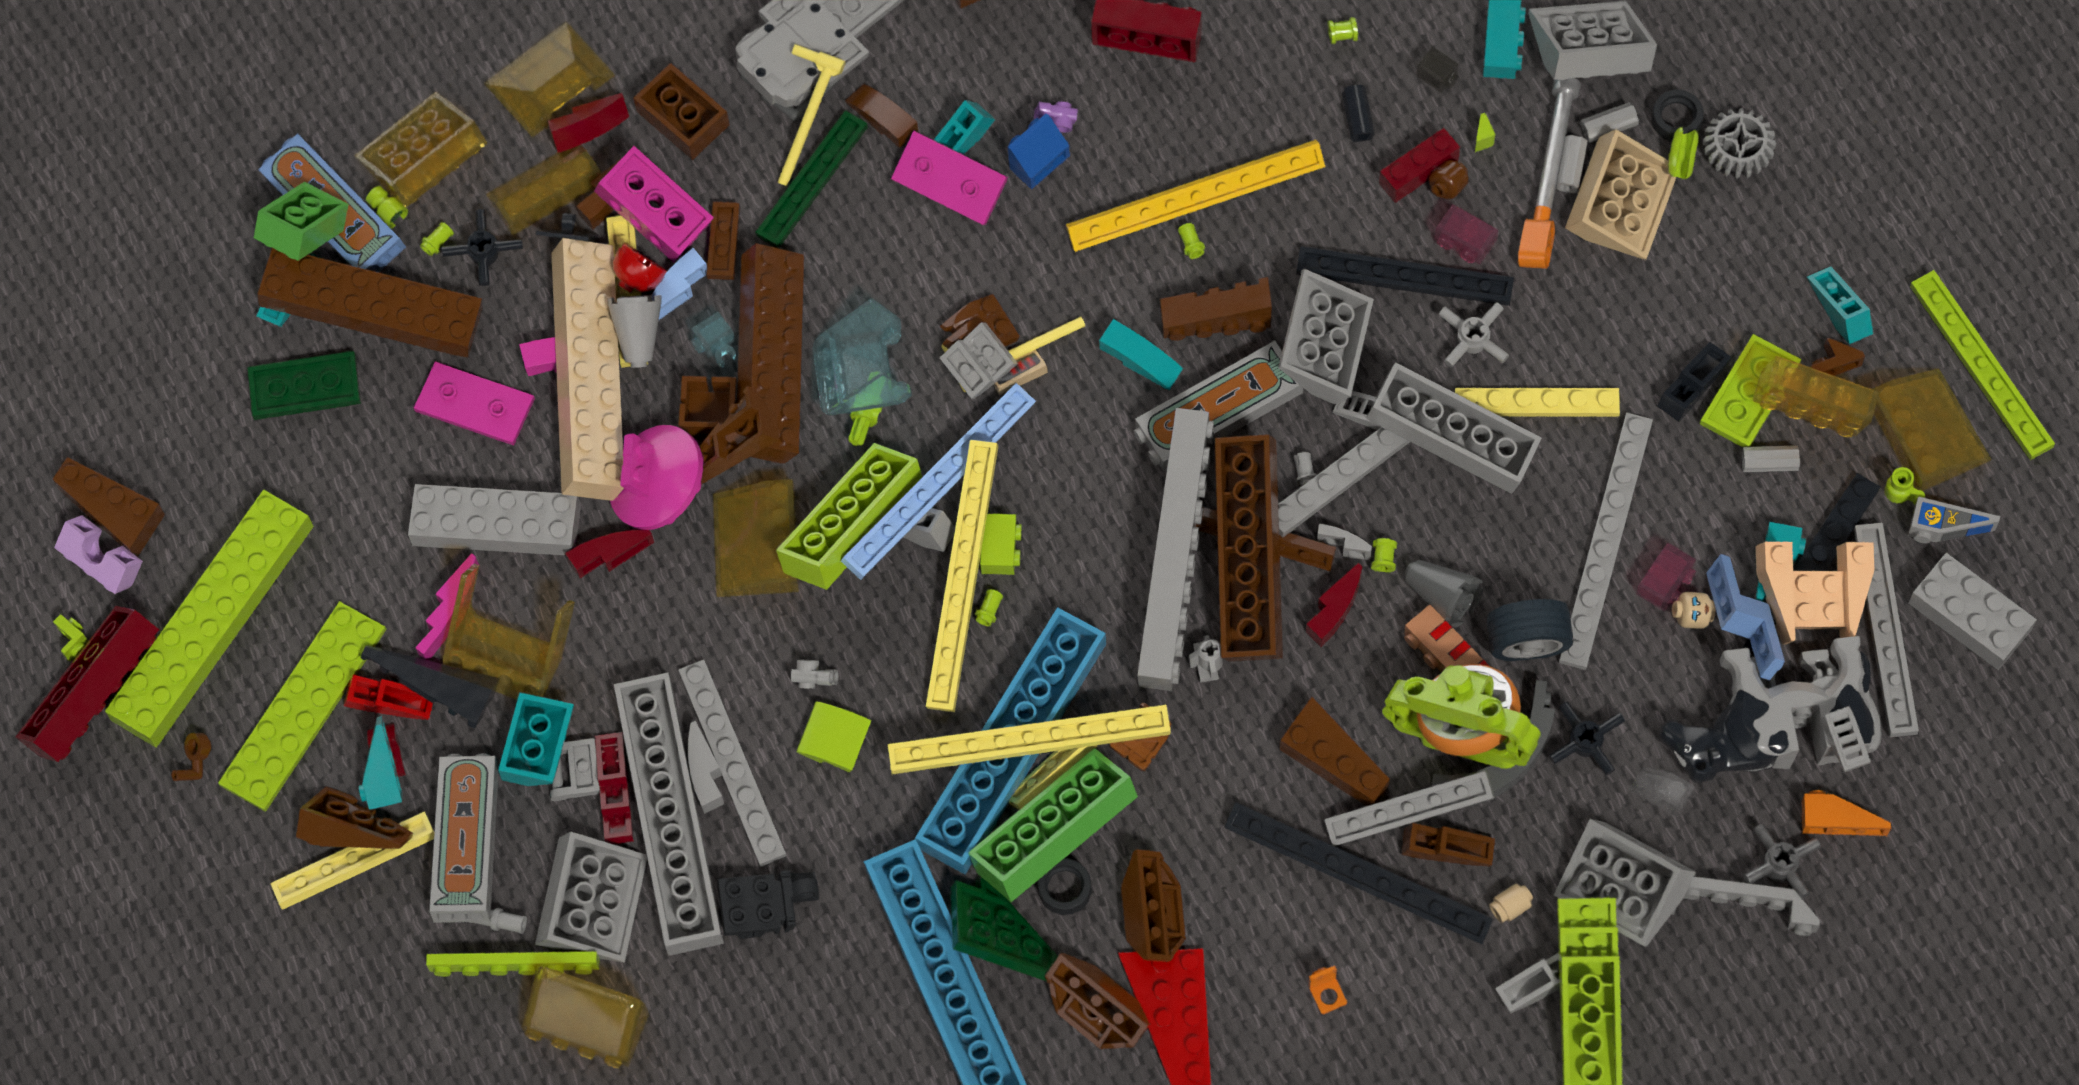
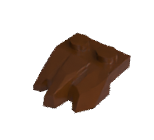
[940,294,1020,349]

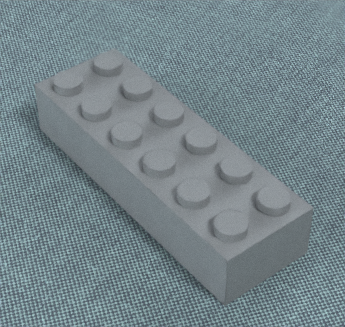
[1366,362,1542,494]
[408,484,581,555]

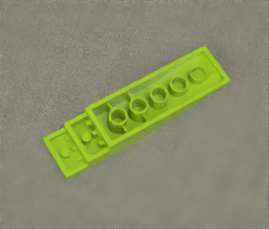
[1557,898,1622,1085]

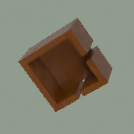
[678,376,738,439]

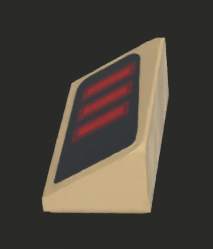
[994,350,1048,395]

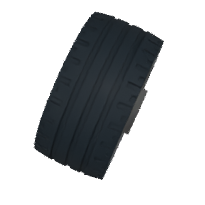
[1487,599,1573,661]

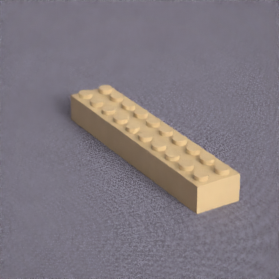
[552,238,624,501]

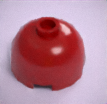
[612,243,667,293]

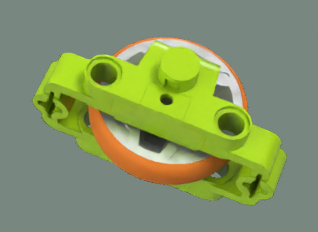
[1382,664,1541,769]

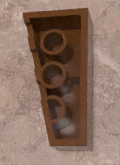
[53,457,165,557]
[1280,697,1390,806]

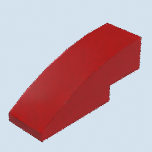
[344,675,433,720]

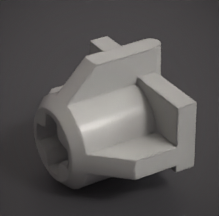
[1189,635,1223,683]

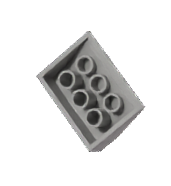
[1529,1,1657,80]
[1278,269,1374,404]
[1554,819,1696,947]
[535,832,647,963]

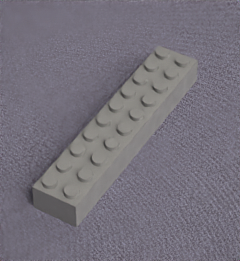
[1138,408,1214,691]
[614,673,724,956]

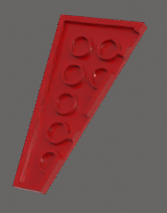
[1118,949,1211,1085]

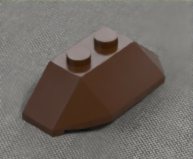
[1121,849,1186,962]
[1045,953,1150,1049]

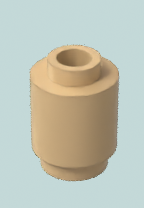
[1489,883,1533,923]

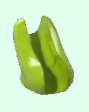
[1668,127,1699,179]

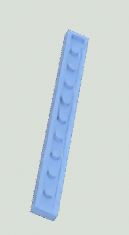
[841,383,1036,580]

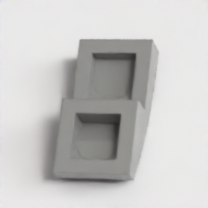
[1317,524,1372,560]

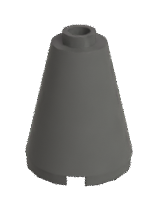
[1404,559,1483,628]

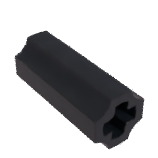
[1342,85,1375,142]

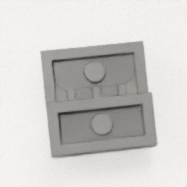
[940,322,1018,399]

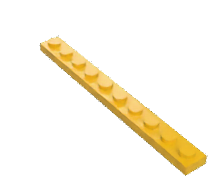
[1066,140,1325,252]

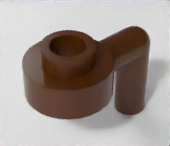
[171,733,211,781]

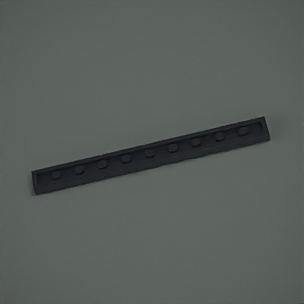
[1224,802,1495,945]

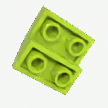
[796,701,871,772]

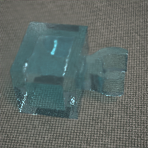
[691,312,737,368]

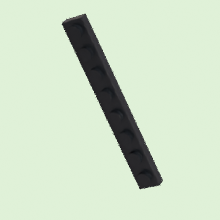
[1296,246,1514,306]
[1743,473,1881,655]

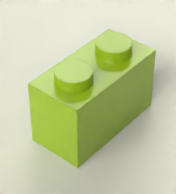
[980,514,1022,575]

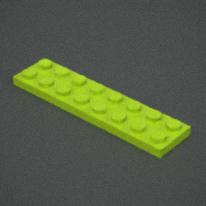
[218,601,387,812]

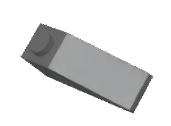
[903,508,955,552]

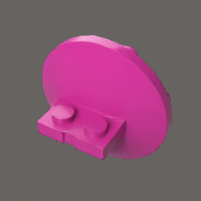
[610,425,703,530]

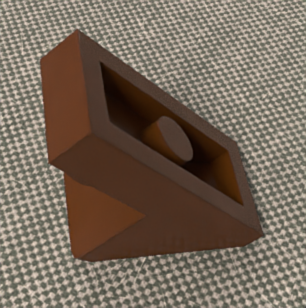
[1808,338,1865,384]

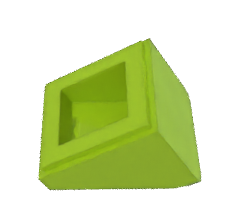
[1475,113,1495,152]

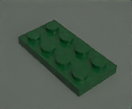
[247,351,361,420]

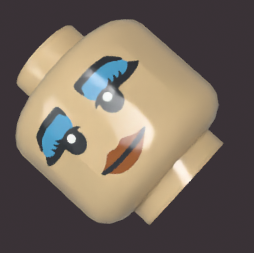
[1672,592,1716,629]

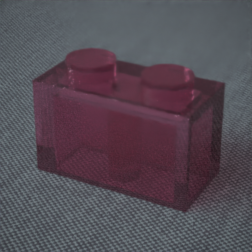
[1435,204,1499,265]
[1636,542,1697,611]

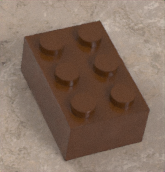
[633,63,730,160]

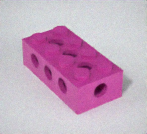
[594,146,714,263]

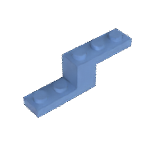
[1706,554,1785,680]

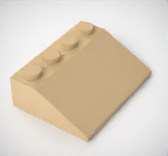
[1565,129,1676,260]

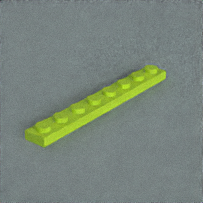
[1910,270,2055,460]

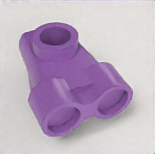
[1034,102,1077,132]

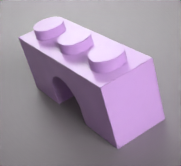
[54,515,143,594]

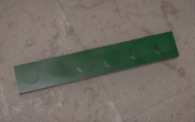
[755,110,868,249]

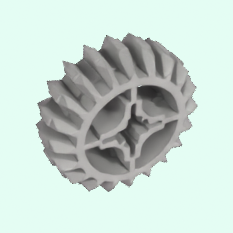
[1703,108,1776,179]

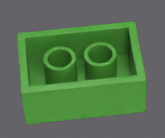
[254,182,349,261]

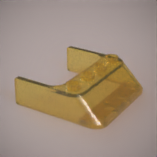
[443,564,575,700]

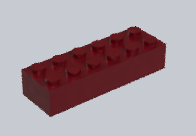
[15,606,159,762]

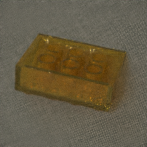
[354,92,487,207]
[1866,368,1992,491]
[713,479,799,597]

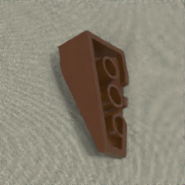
[296,786,413,849]

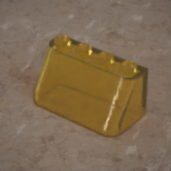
[521,967,649,1068]

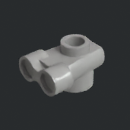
[791,660,839,689]

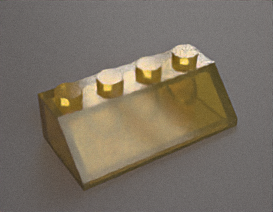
[486,145,601,236]

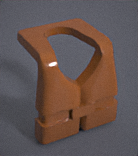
[1110,703,1171,771]

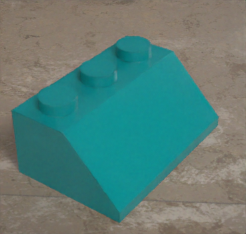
[498,693,574,786]

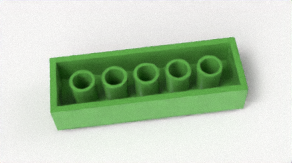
[968,748,1138,902]

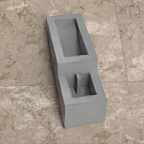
[688,721,724,814]
[1495,953,1560,1013]

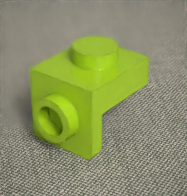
[53,614,88,662]

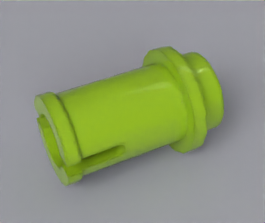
[420,222,454,256]
[1178,223,1205,259]
[975,589,1003,626]

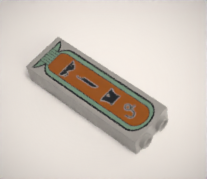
[1133,341,1303,471]
[430,753,499,923]

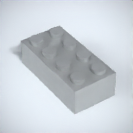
[1909,553,2037,670]

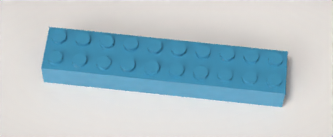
[915,607,1106,874]
[864,839,1026,1085]

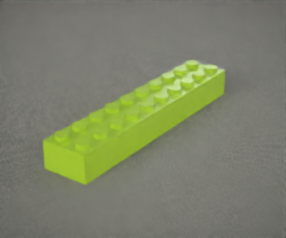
[105,490,314,748]

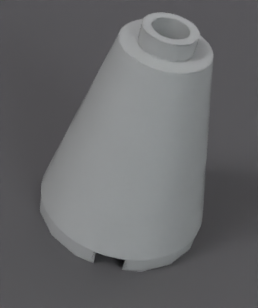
[607,295,662,368]

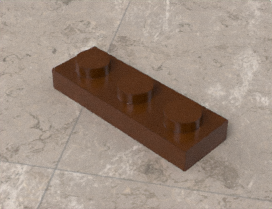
[707,202,740,280]

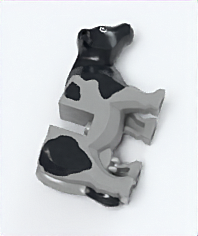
[1660,636,1882,783]

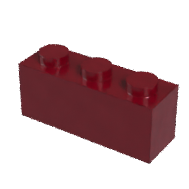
[1379,128,1460,203]

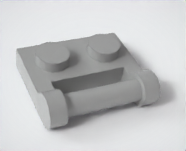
[550,738,600,801]

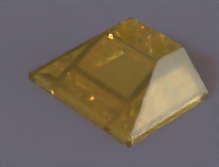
[484,22,615,138]

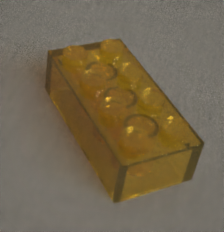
[1753,356,1880,437]

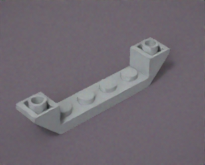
[1672,877,1820,936]

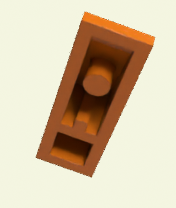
[1802,790,1891,836]

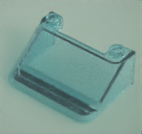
[813,299,912,416]

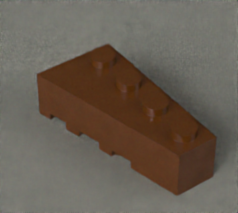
[1160,277,1272,341]

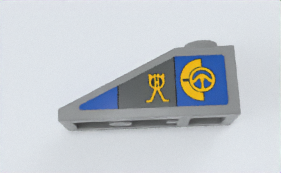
[1908,497,2000,543]

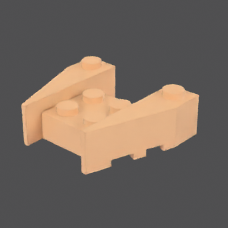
[1756,542,1874,644]

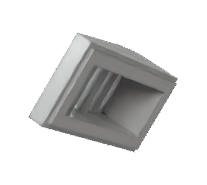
[1333,391,1381,430]
[1821,707,1871,772]

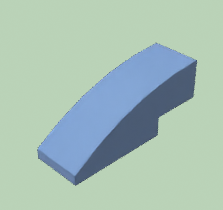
[652,248,707,320]

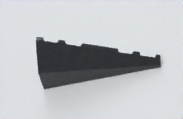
[361,645,500,728]

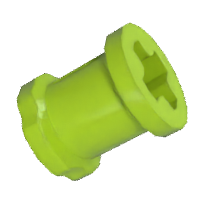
[1328,17,1358,44]
[1371,538,1397,572]

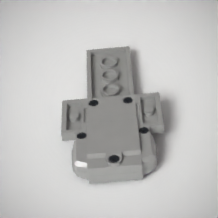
[736,0,904,107]

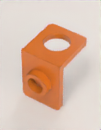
[1308,966,1347,1014]

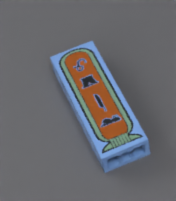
[259,134,406,273]

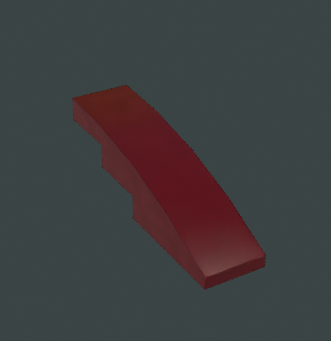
[595,732,634,844]

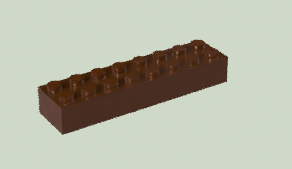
[737,243,804,463]
[257,248,482,358]
[1215,434,1283,662]

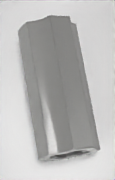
[1580,102,1639,143]
[1556,135,1587,193]
[1742,446,1800,472]

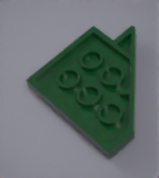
[951,875,1058,981]

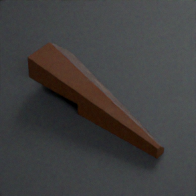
[700,386,779,485]

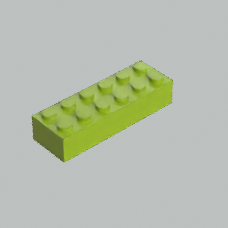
[776,443,922,590]

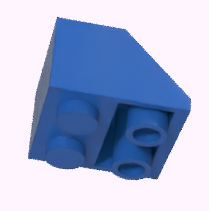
[1008,113,1070,190]

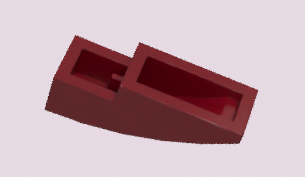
[548,93,629,153]
[565,530,655,578]
[1306,563,1362,647]

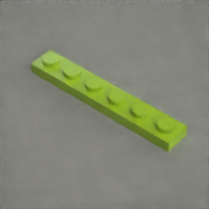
[426,952,600,976]

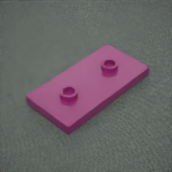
[891,131,1008,225]
[414,362,535,446]

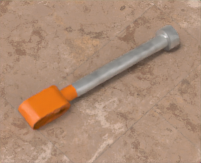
[1518,78,1581,269]

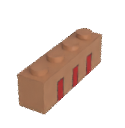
[1404,605,1489,673]

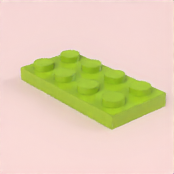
[1700,334,1801,447]

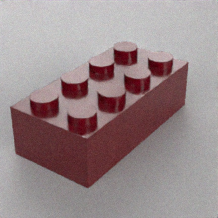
[1091,0,1202,63]

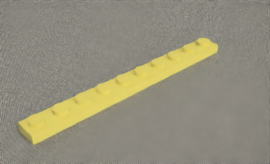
[926,440,998,712]
[888,705,1171,774]

